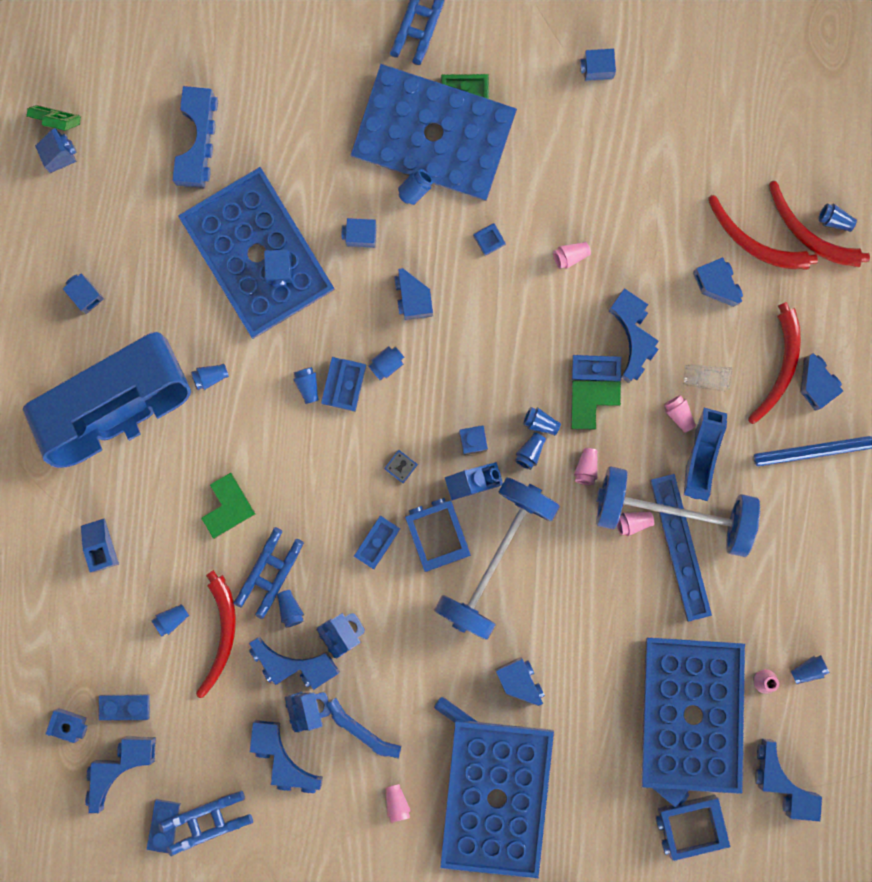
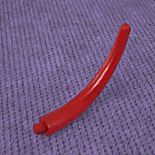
[769,181,870,267]
[708,195,818,270]
[748,302,801,424]
[196,570,236,698]

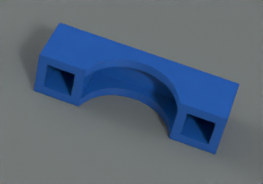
[173,86,218,189]

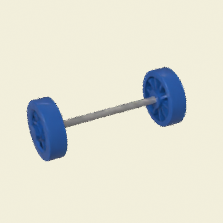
[596,466,760,557]
[434,477,560,640]

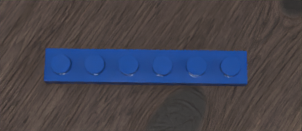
[650,474,712,622]

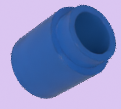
[398,169,433,205]
[368,346,405,380]

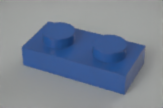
[572,355,622,381]
[354,516,400,569]
[99,694,150,720]
[147,799,181,853]

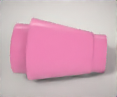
[553,242,591,269]
[664,395,696,433]
[574,448,598,485]
[617,512,654,536]
[754,669,779,694]
[385,784,411,823]

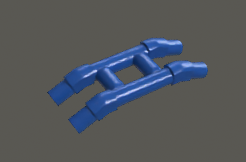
[390,0,445,65]
[234,527,304,619]
[326,698,401,759]
[159,791,253,856]

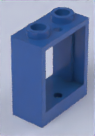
[405,498,471,572]
[655,794,731,861]

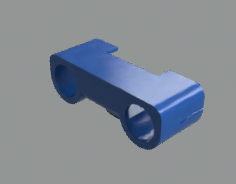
[23,332,191,468]

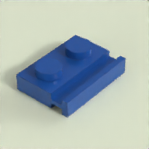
[321,357,367,412]

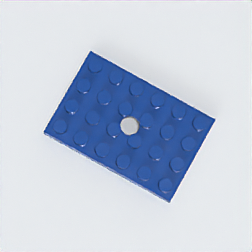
[351,64,517,201]
[178,167,335,339]
[641,637,745,794]
[440,720,554,879]

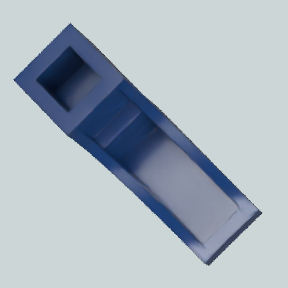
[608,288,659,383]
[684,407,727,501]
[249,637,340,690]
[250,720,323,793]
[85,736,156,814]
[755,738,822,822]

